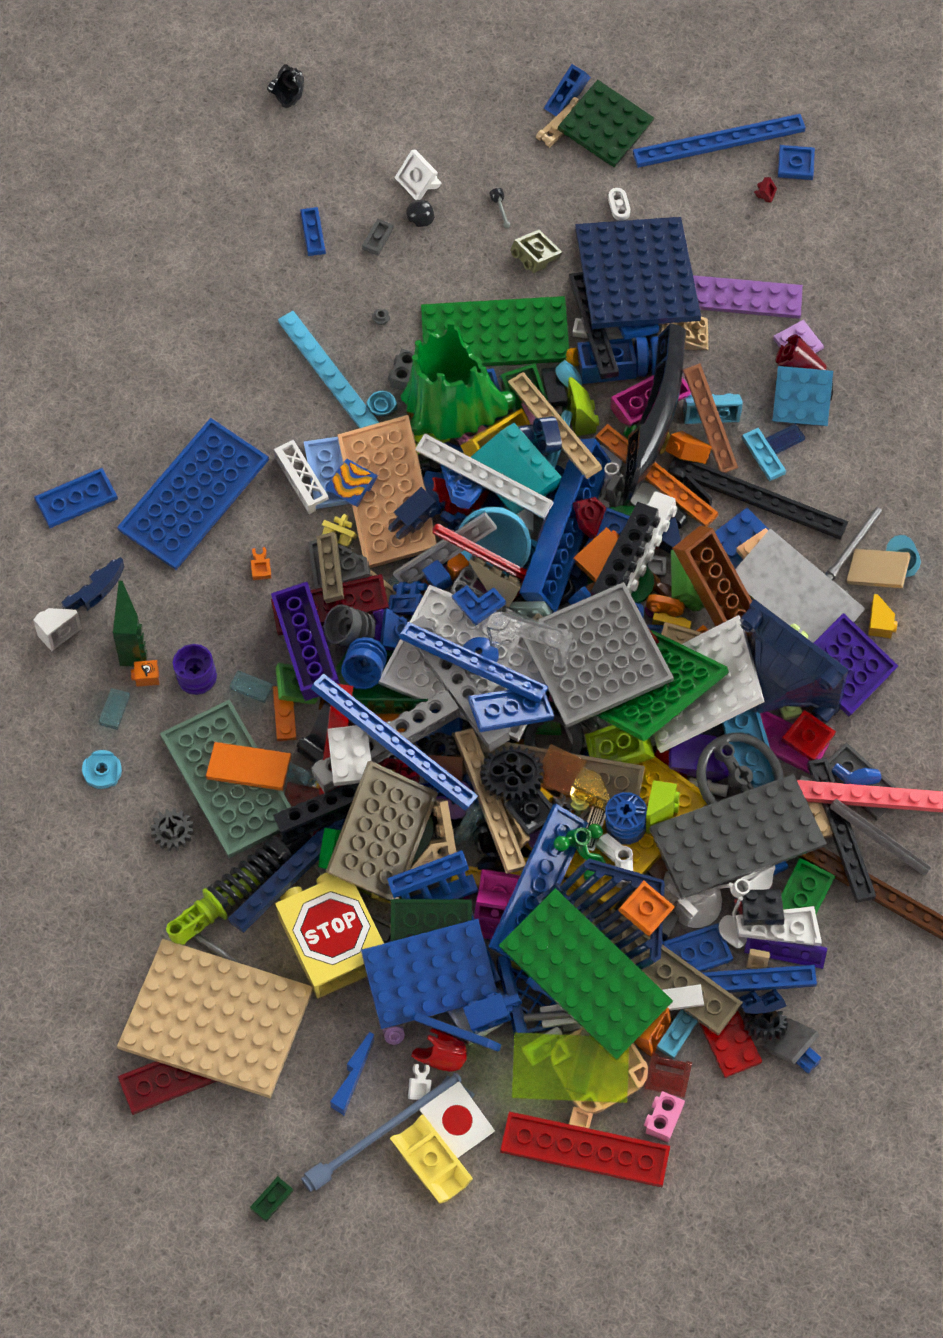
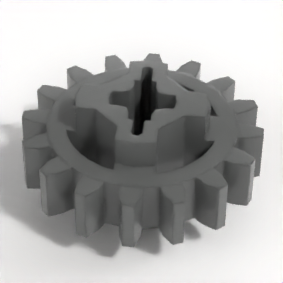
[151,808,194,851]

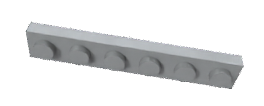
[393,512,497,584]

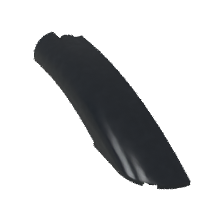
[622,323,686,506]

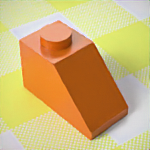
[665,431,712,464]

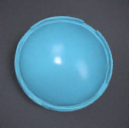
[458,507,531,576]

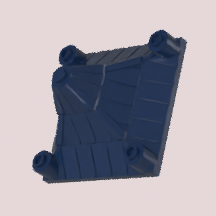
[739,599,849,724]

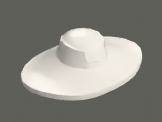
[664,871,722,928]

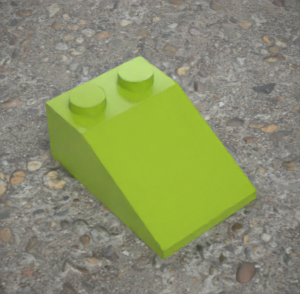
[567,377,599,436]
[585,725,655,764]

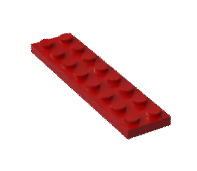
[500,1111,670,1188]

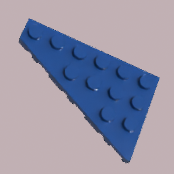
[440,442,486,509]

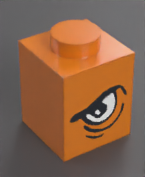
[131,660,159,687]

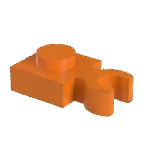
[251,547,271,580]

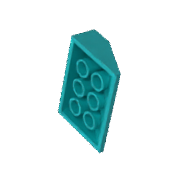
[471,423,561,514]

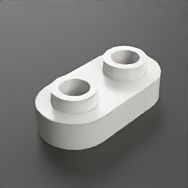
[608,188,630,221]

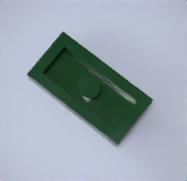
[250,1176,294,1222]

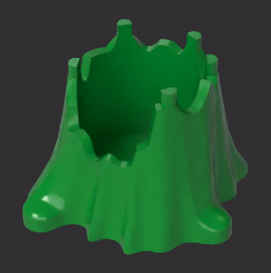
[400,321,516,440]

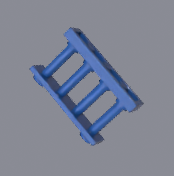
[387,850,478,899]

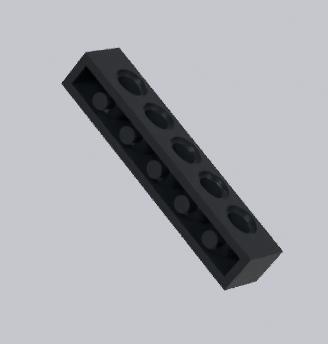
[591,502,661,596]
[273,783,359,843]

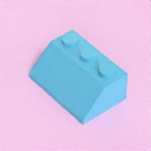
[683,393,743,424]

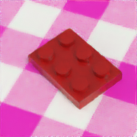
[699,1011,762,1078]

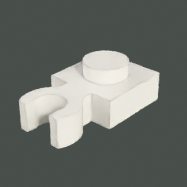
[408,1064,431,1100]

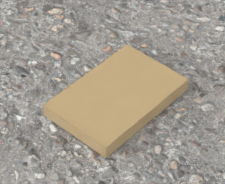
[847,549,911,588]

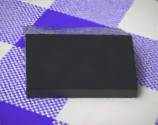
[504,789,552,836]

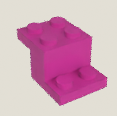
[474,869,521,939]

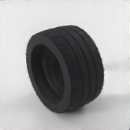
[524,709,584,755]

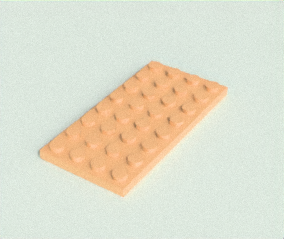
[338,415,437,568]

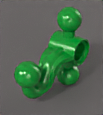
[554,823,606,881]

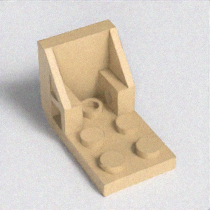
[410,798,457,870]

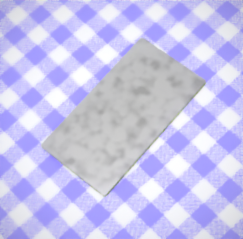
[735,529,865,643]

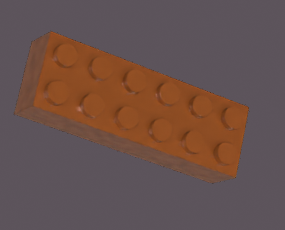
[673,526,752,634]

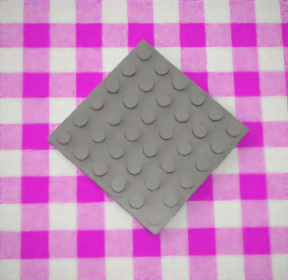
[518,582,674,728]

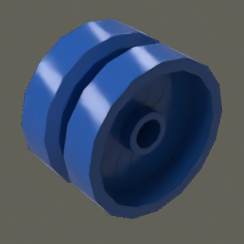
[635,336,658,377]

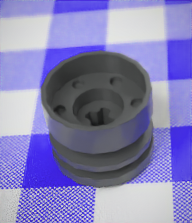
[324,605,375,648]

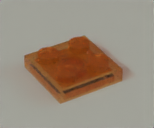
[542,744,587,797]

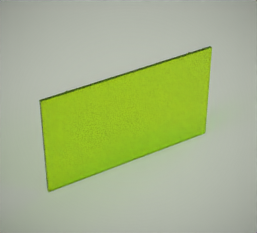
[512,1033,629,1103]

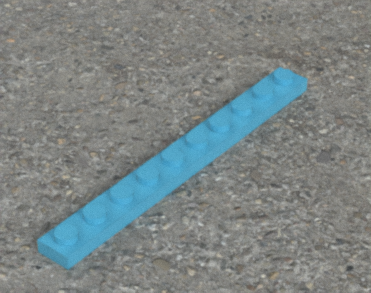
[278,311,379,428]

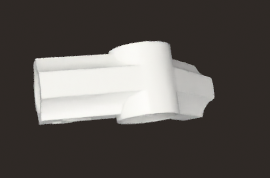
[596,833,633,889]

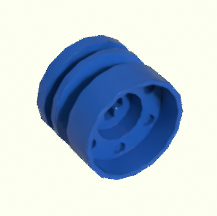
[341,637,387,689]
[605,792,647,845]

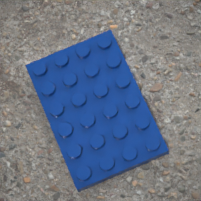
[361,919,498,1029]

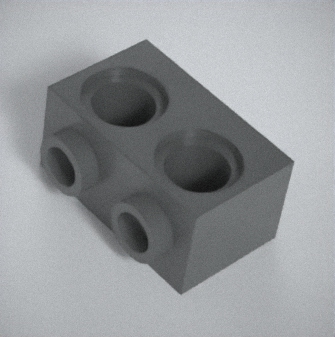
[388,348,414,391]

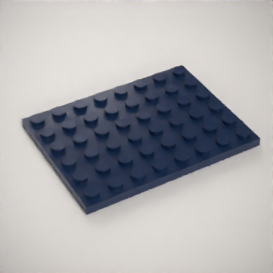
[575,217,701,329]

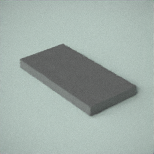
[828,742,897,821]

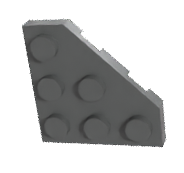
[308,540,371,589]

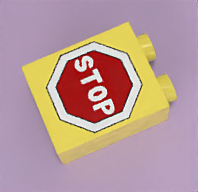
[275,873,384,999]

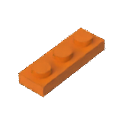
[273,686,297,741]

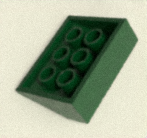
[113,581,148,667]

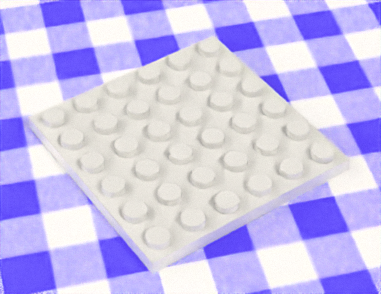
[654,615,765,753]

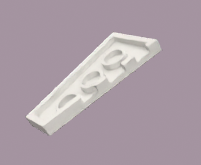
[735,906,822,946]

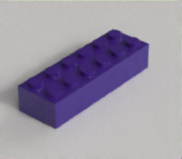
[271,582,340,701]

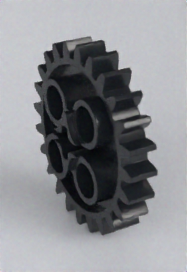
[480,745,544,803]

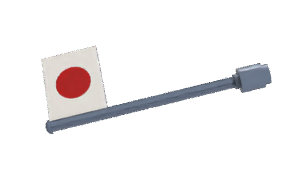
[301,1073,495,1192]

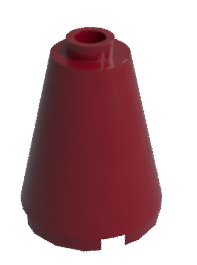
[775,334,827,370]

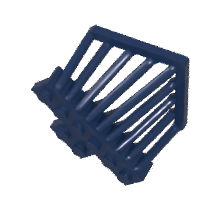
[533,859,665,970]

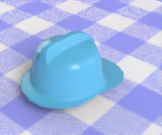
[886,535,921,578]

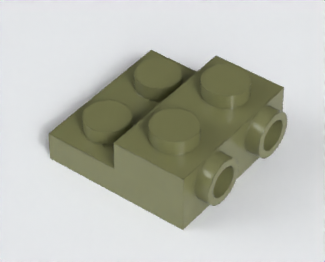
[510,230,563,273]

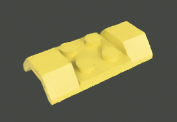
[390,1114,473,1204]

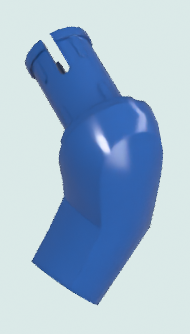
[832,763,881,785]

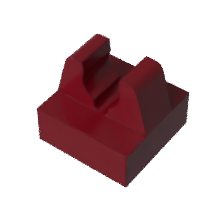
[754,177,777,202]

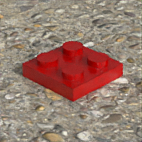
[781,710,836,761]

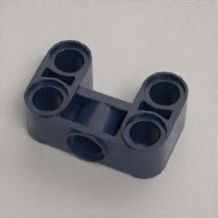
[518,416,562,457]

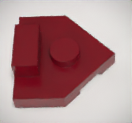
[573,497,607,539]

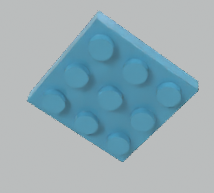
[773,366,833,426]

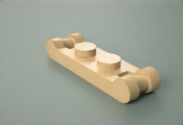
[536,97,580,148]

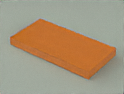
[206,742,291,791]

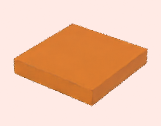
[618,881,675,936]

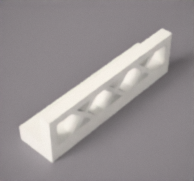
[274,440,329,514]

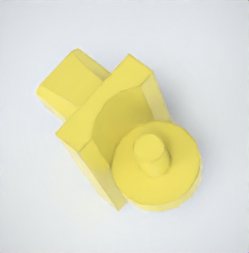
[322,514,358,548]

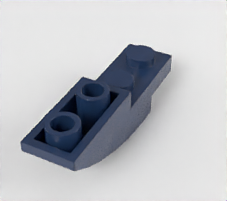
[61,557,124,611]

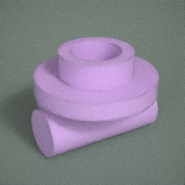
[383,1025,405,1045]

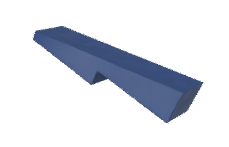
[330,1032,374,1115]

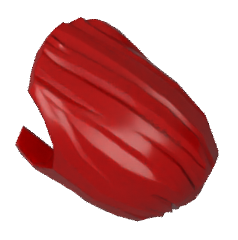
[411,1028,467,1072]

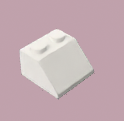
[33,608,82,651]

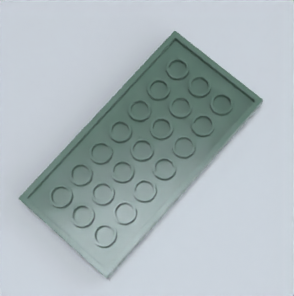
[160,699,291,858]

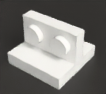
[394,150,442,200]

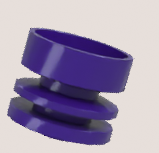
[172,644,217,695]

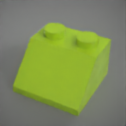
[646,780,680,834]

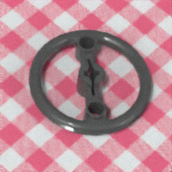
[696,733,783,805]

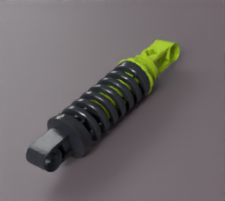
[166,833,312,945]

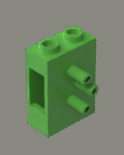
[671,550,705,611]

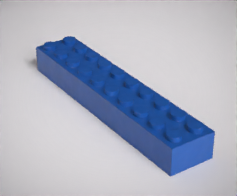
[519,439,611,613]

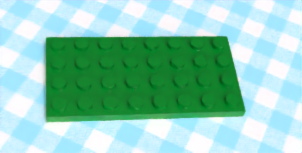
[421,296,569,366]
[499,888,673,1060]

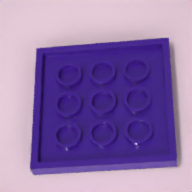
[814,613,898,717]

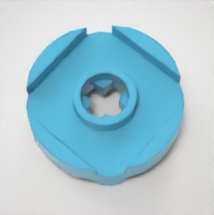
[82,750,122,789]

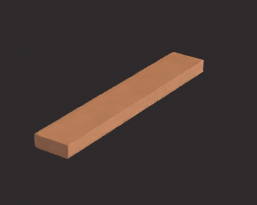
[683,363,738,473]

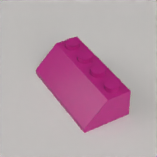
[610,375,691,426]

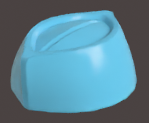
[555,360,582,387]
[367,391,397,416]

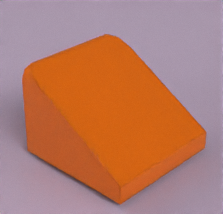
[447,553,469,580]

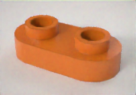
[646,594,685,617]

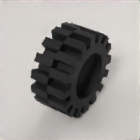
[422,732,460,756]

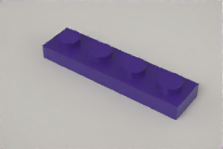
[744,938,827,969]

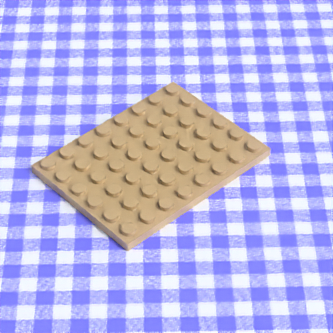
[117,939,313,1099]

